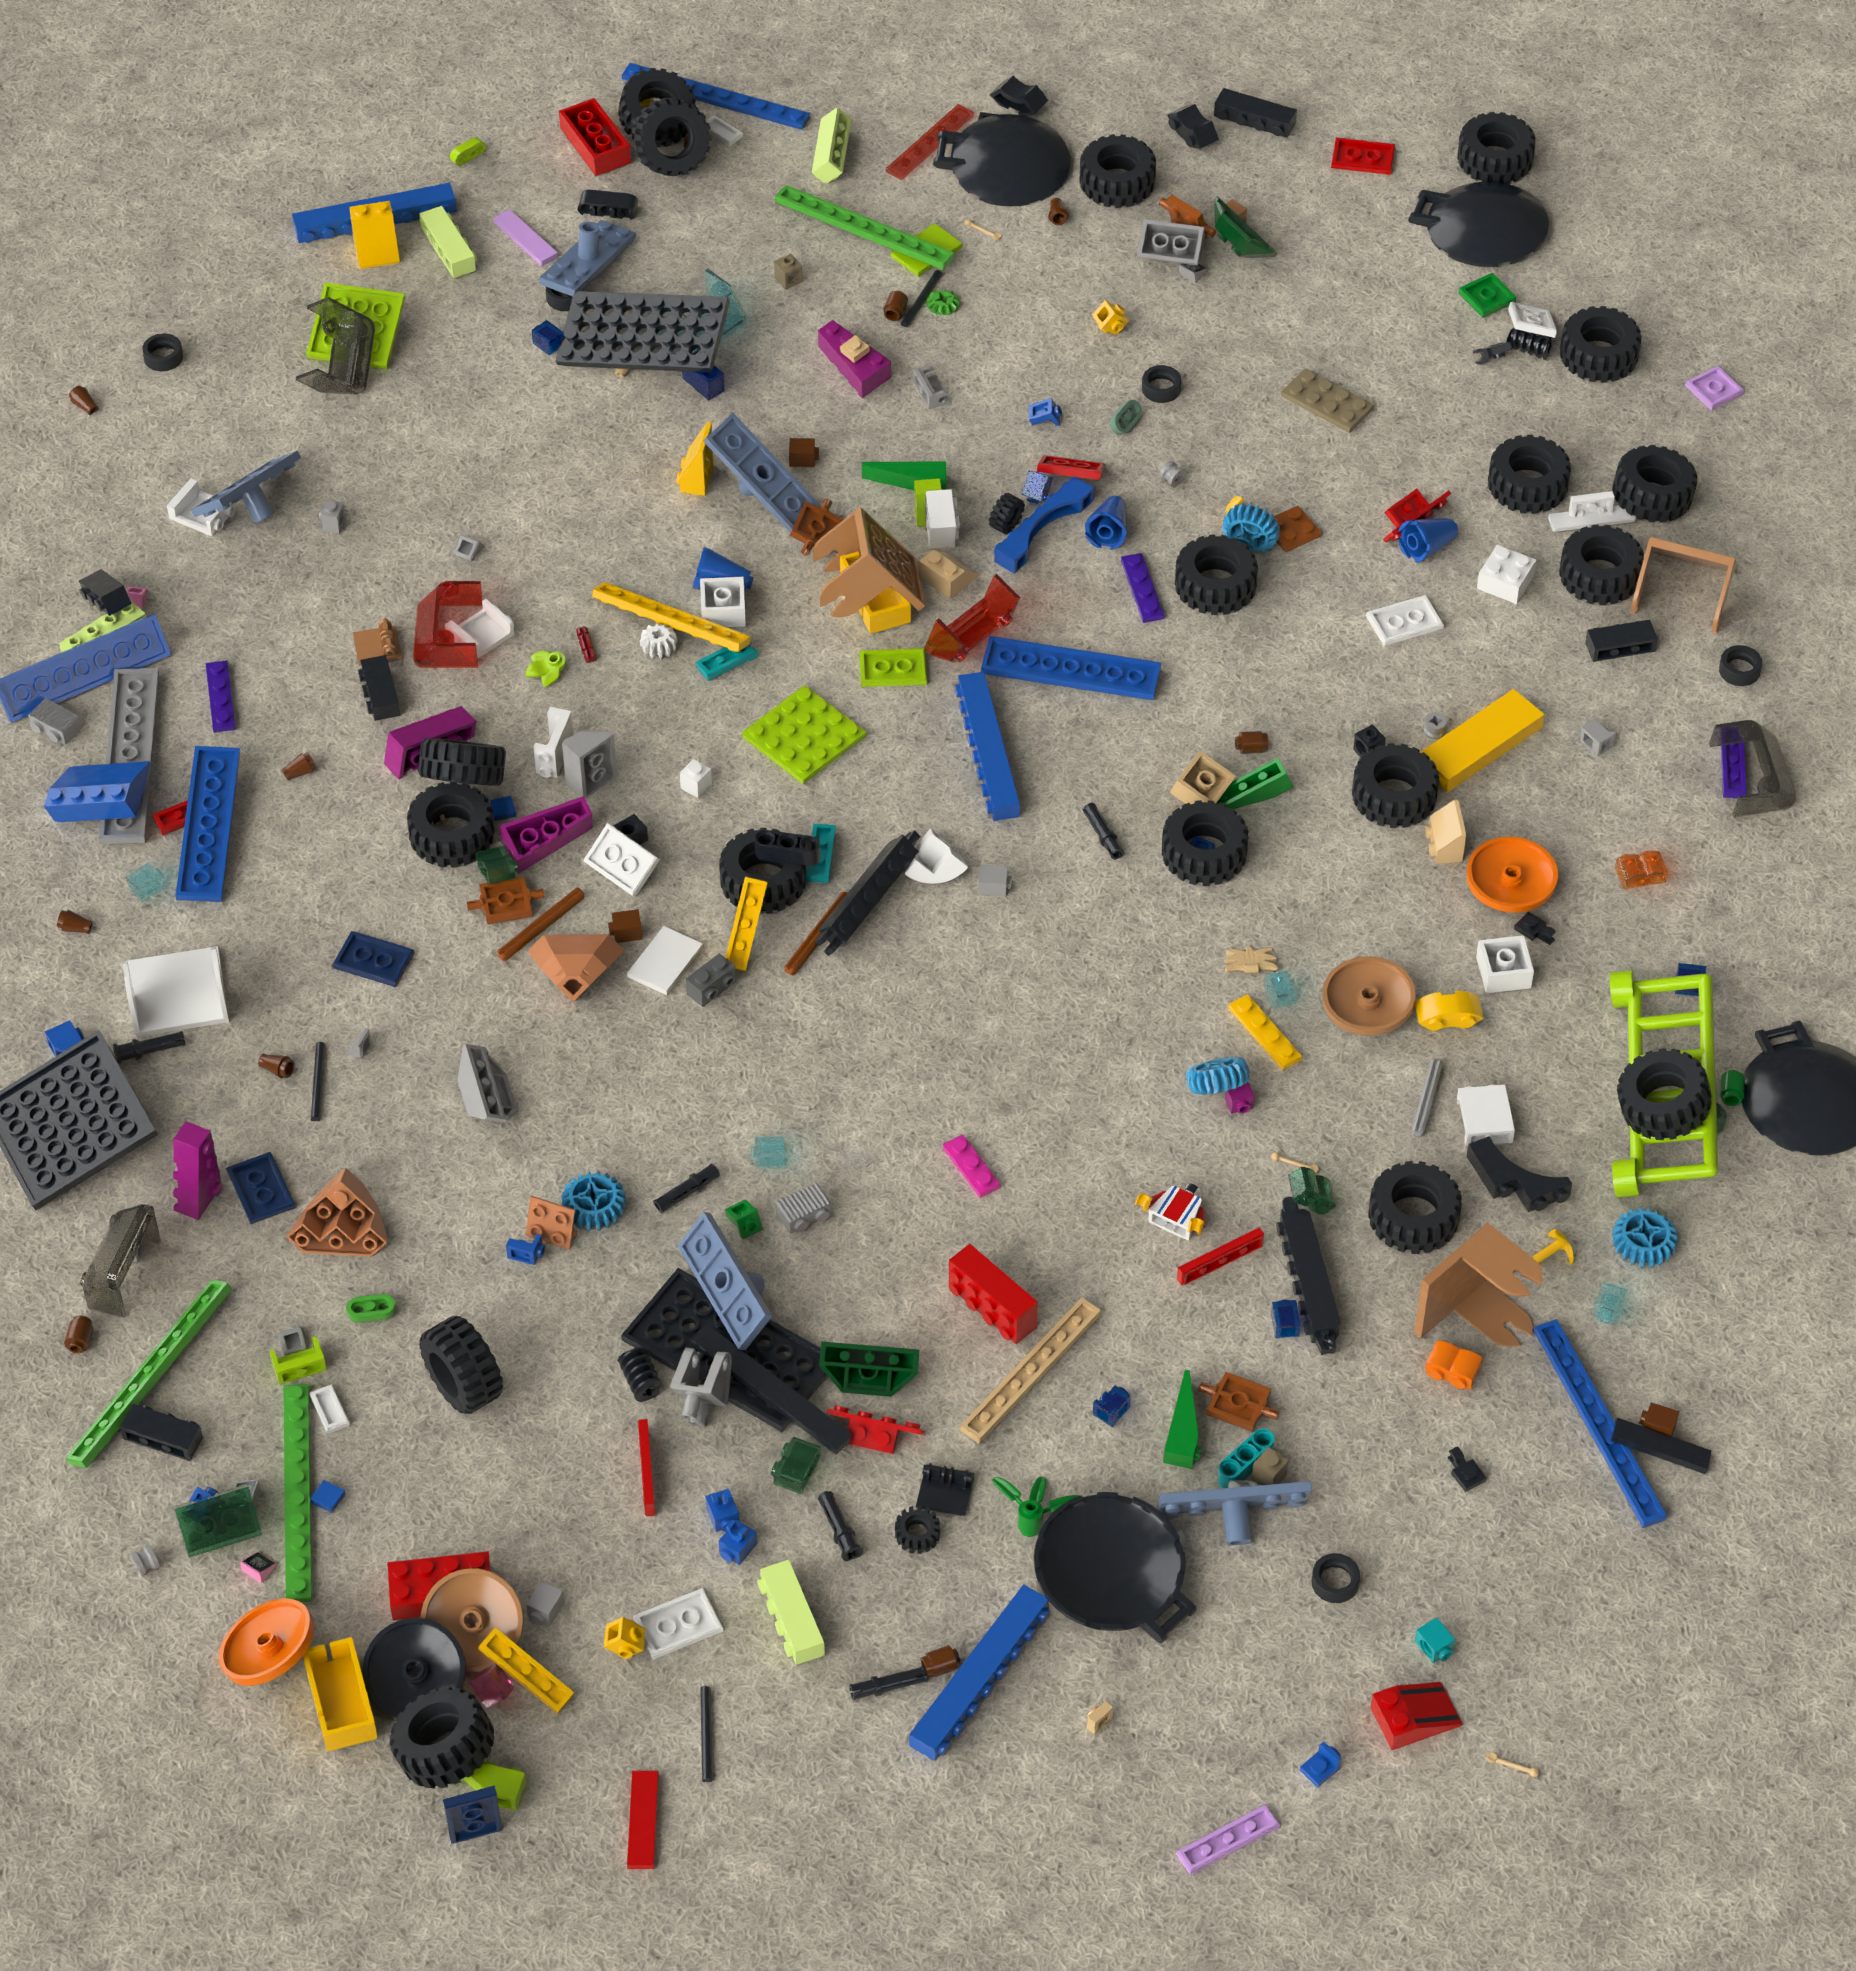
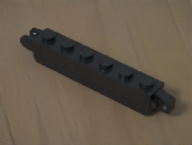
[815,830,921,956]
[1276,1196,1341,1355]

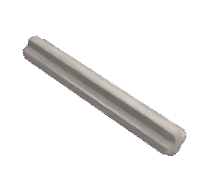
[1411,1059,1443,1137]

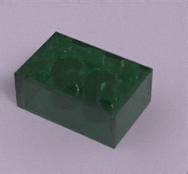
[173,1484,262,1558]

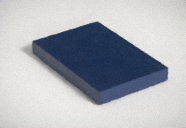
[332,931,415,987]
[226,1152,296,1225]
[443,1786,502,1844]

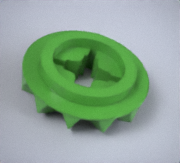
[927,288,960,315]

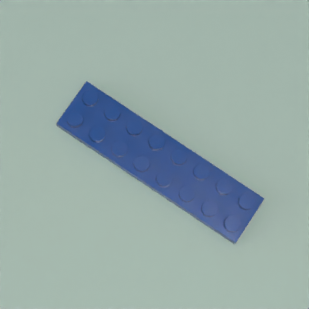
[0,614,172,723]
[981,636,1161,700]
[176,746,240,902]

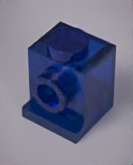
[1093,1385,1131,1427]

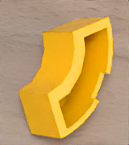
[1415,991,1484,1031]

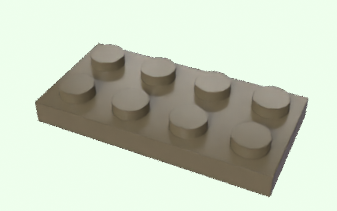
[1281,368,1374,433]

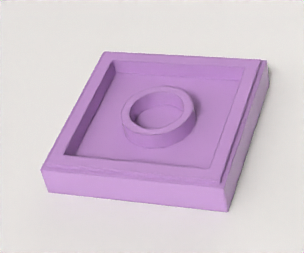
[1685,366,1744,410]

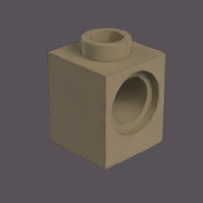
[774,254,803,290]

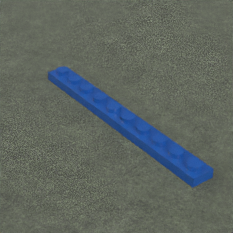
[622,63,810,130]
[1534,1319,1667,1528]

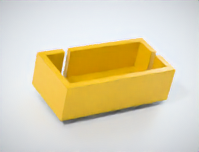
[840,552,911,634]
[303,1637,378,1752]

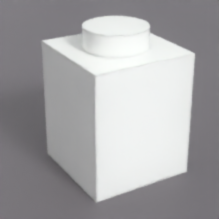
[680,759,712,798]

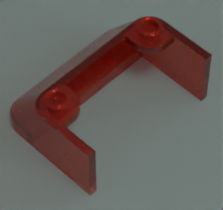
[924,574,1021,663]
[413,581,483,668]

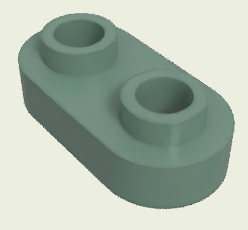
[1110,400,1142,435]

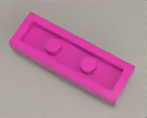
[943,1134,1000,1198]

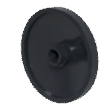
[362,1618,466,1719]

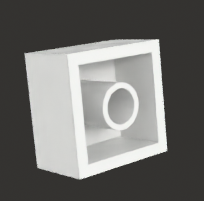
[925,489,960,549]
[1477,545,1536,604]
[700,577,746,627]
[1476,935,1534,993]

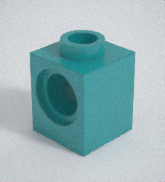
[1415,1617,1456,1663]

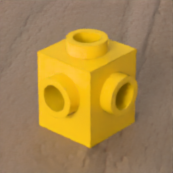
[1092,300,1130,335]
[604,1617,646,1658]

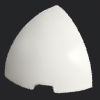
[905,828,968,884]

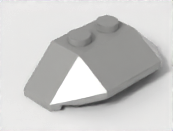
[457,1044,517,1123]

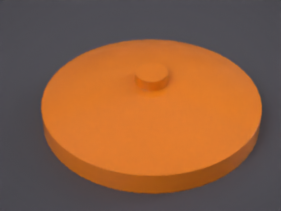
[1466,836,1558,913]
[219,1598,315,1686]

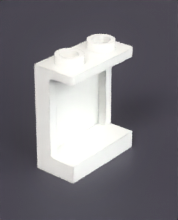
[167,478,236,536]
[445,599,514,661]
[533,707,573,778]
[1457,1084,1515,1146]

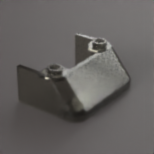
[296,297,375,395]
[1709,720,1796,818]
[80,1204,161,1318]

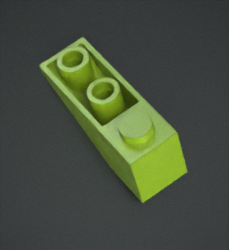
[463,1761,527,1811]

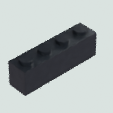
[1214,88,1297,138]

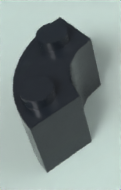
[990,75,1049,116]
[1167,104,1219,149]

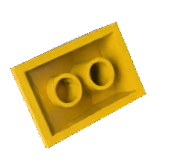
[676,422,714,496]

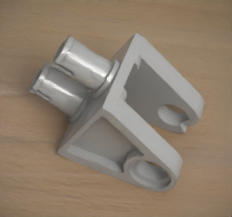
[670,1347,732,1427]

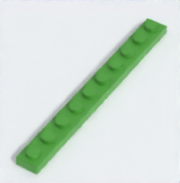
[775,185,954,270]
[66,1280,232,1468]
[283,1384,312,1602]

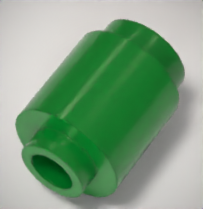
[1720,1070,1745,1106]

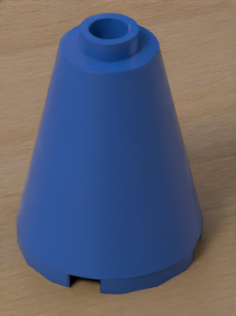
[1085,495,1127,550]
[1398,518,1458,563]
[692,547,754,592]

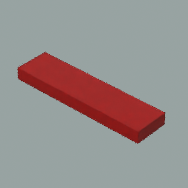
[1177,1227,1264,1286]
[638,1419,655,1517]
[627,1771,658,1869]

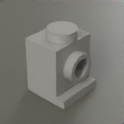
[319,500,346,534]
[1580,719,1616,756]

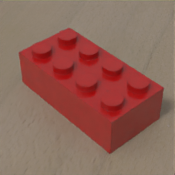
[559,98,631,176]
[948,1243,1038,1344]
[387,1551,491,1620]

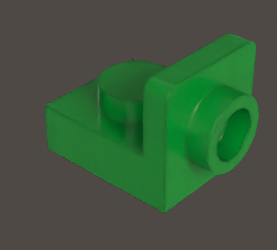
[725,1199,763,1239]

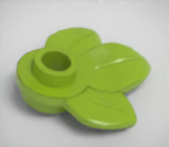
[525,651,566,687]

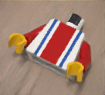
[1134,1183,1207,1241]

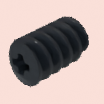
[1506,328,1552,360]
[617,1347,662,1402]

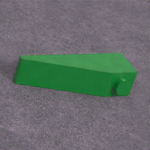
[862,461,947,490]
[1216,758,1294,809]
[1163,1370,1202,1469]

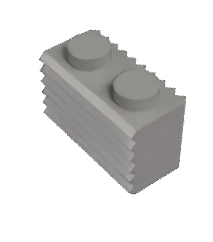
[28,698,82,745]
[776,1183,832,1234]

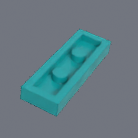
[806,823,836,883]

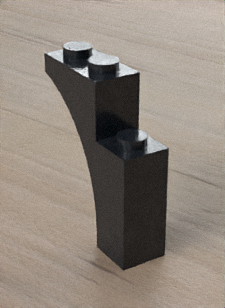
[1466,1136,1572,1212]

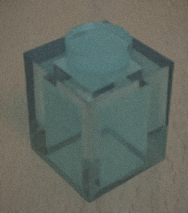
[126,862,164,902]
[1264,970,1296,1009]
[750,1136,784,1169]
[1592,1282,1627,1324]

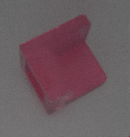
[470,1663,514,1708]

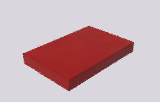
[1331,137,1395,175]
[1037,455,1105,480]

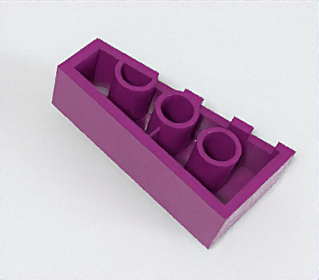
[818,320,891,398]
[384,706,477,779]
[500,796,593,874]
[173,1121,223,1220]

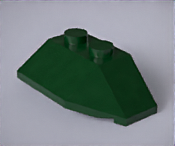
[1214,196,1277,258]
[819,1341,920,1397]

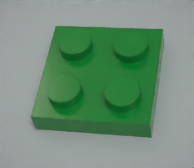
[1458,273,1517,318]

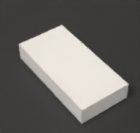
[706,115,743,147]
[309,1384,350,1434]

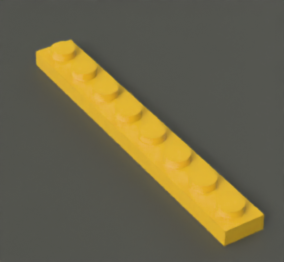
[592,582,751,652]

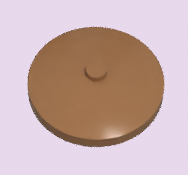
[1322,956,1416,1036]
[421,1568,524,1672]

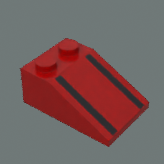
[1370,1682,1463,1750]

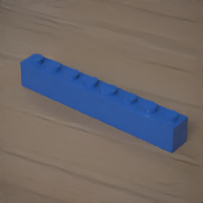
[292,183,457,243]
[955,672,1020,821]
[909,1584,1050,1761]

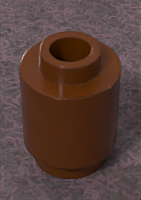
[883,291,908,321]
[1235,731,1268,754]
[64,1315,93,1353]
[920,1645,960,1677]

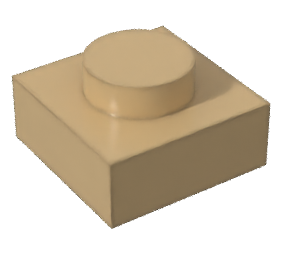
[840,335,870,363]
[1087,1701,1113,1735]

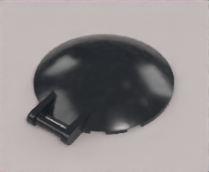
[933,114,1070,207]
[1408,182,1549,267]
[1741,1020,1856,1156]
[1033,1492,1197,1643]

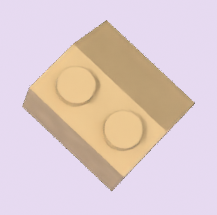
[919,549,980,599]
[1170,750,1236,804]
[1425,800,1466,864]

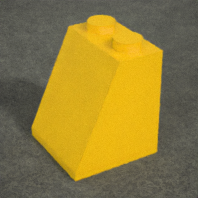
[349,201,400,269]

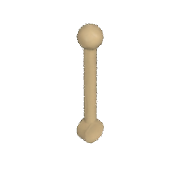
[965,219,1001,240]
[1271,1152,1319,1174]
[1487,1752,1539,1777]

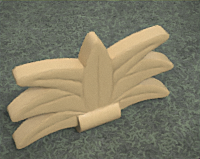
[1224,945,1278,973]

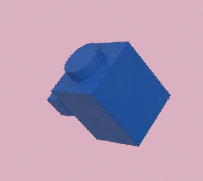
[705,1488,739,1532]
[719,1519,757,1565]

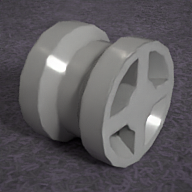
[1159,461,1186,488]
[1424,712,1447,739]
[130,1545,160,1576]

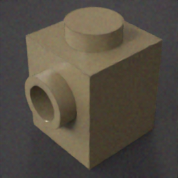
[1252,1447,1289,1485]

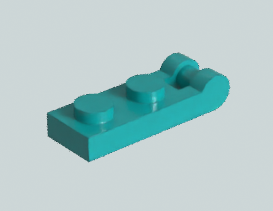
[696,643,759,681]

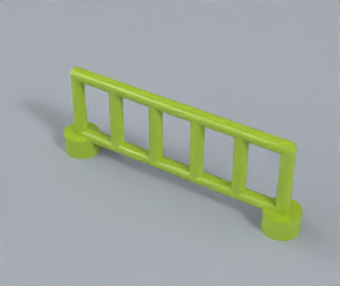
[1610,970,1718,1198]

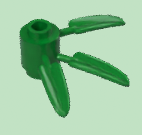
[992,1476,1080,1537]

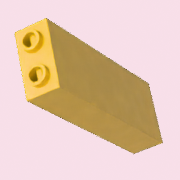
[1420,689,1545,793]

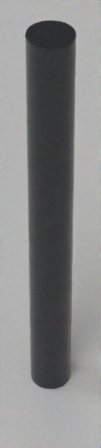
[901,270,942,328]
[310,1042,325,1121]
[700,1686,712,1782]

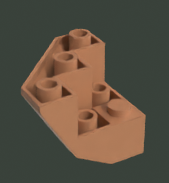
[528,934,625,1002]
[286,1168,388,1257]

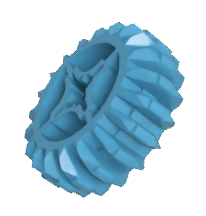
[1222,503,1280,553]
[1186,1057,1250,1095]
[561,1170,626,1231]
[1612,1207,1678,1268]

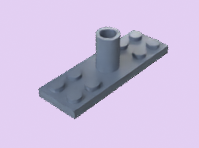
[539,220,636,296]
[703,413,821,532]
[191,450,301,523]
[678,1212,772,1350]
[1156,1481,1312,1546]

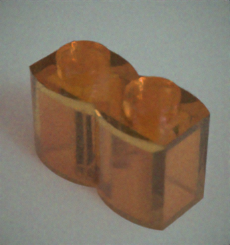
[1615,851,1668,890]

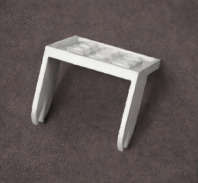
[122,946,229,1037]

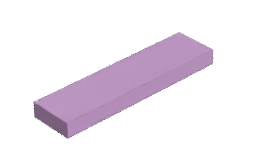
[493,209,558,266]
[1176,1804,1280,1875]

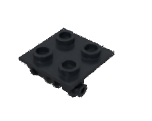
[916,1463,975,1516]

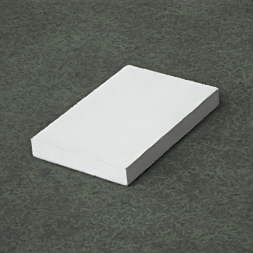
[1508,302,1557,338]
[1366,595,1444,646]
[583,823,660,897]
[627,926,703,995]
[633,1588,723,1660]

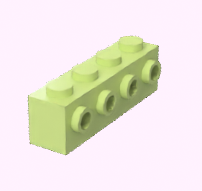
[812,107,852,183]
[419,206,477,279]
[59,601,146,652]
[758,1560,825,1665]

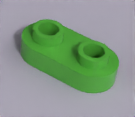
[346,1294,396,1322]

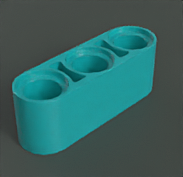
[1217,1429,1275,1488]

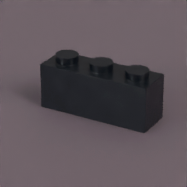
[79,569,132,616]
[1585,619,1658,662]
[358,655,401,721]
[120,1404,203,1461]

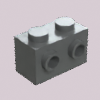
[686,953,736,1007]

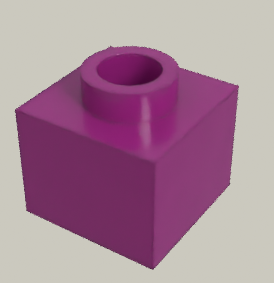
[1225,1082,1255,1114]

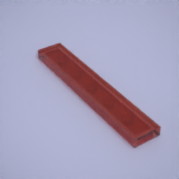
[886,104,974,180]

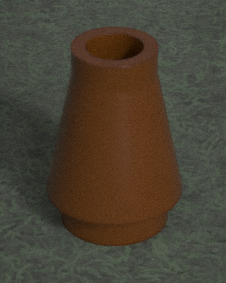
[1048,198,1068,225]
[69,385,99,415]
[281,752,316,780]
[57,909,93,934]
[258,1053,295,1078]

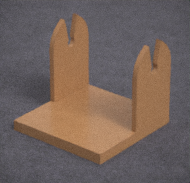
[813,507,925,617]
[1631,537,1739,634]
[1414,1223,1542,1347]

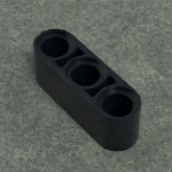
[577,189,638,220]
[755,830,820,866]

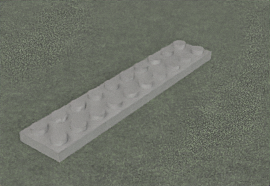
[99,668,159,844]

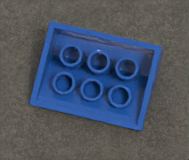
[44,761,151,822]

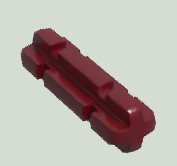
[576,626,597,663]

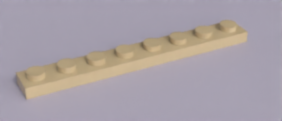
[960,1297,1101,1444]

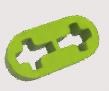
[450,137,486,166]

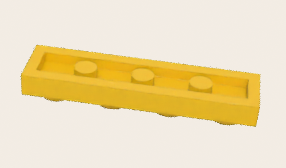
[725,877,767,972]
[1228,994,1302,1070]
[478,1627,574,1714]

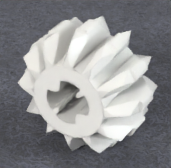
[640,623,677,660]

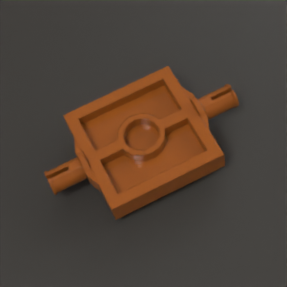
[1159,194,1217,238]
[789,499,843,556]
[466,877,545,924]
[1198,1372,1280,1432]

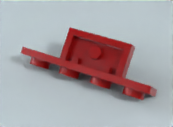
[1383,488,1452,542]
[826,1405,926,1454]

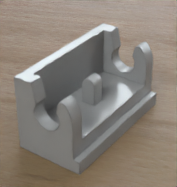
[913,366,950,409]

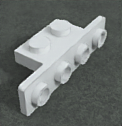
[1548,491,1636,532]

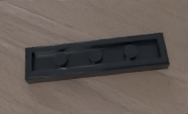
[1611,1417,1712,1474]

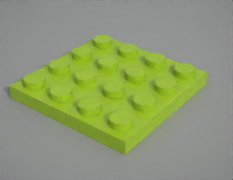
[306,282,406,370]
[741,685,867,784]

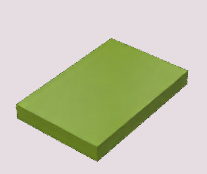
[891,223,963,277]
[859,648,927,687]

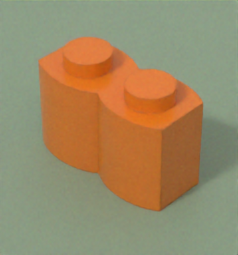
[1425,1340,1483,1390]

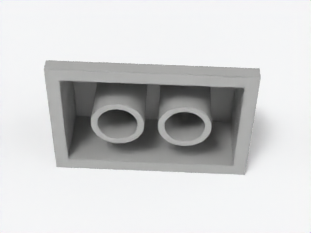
[1137,219,1205,266]
[562,731,617,799]

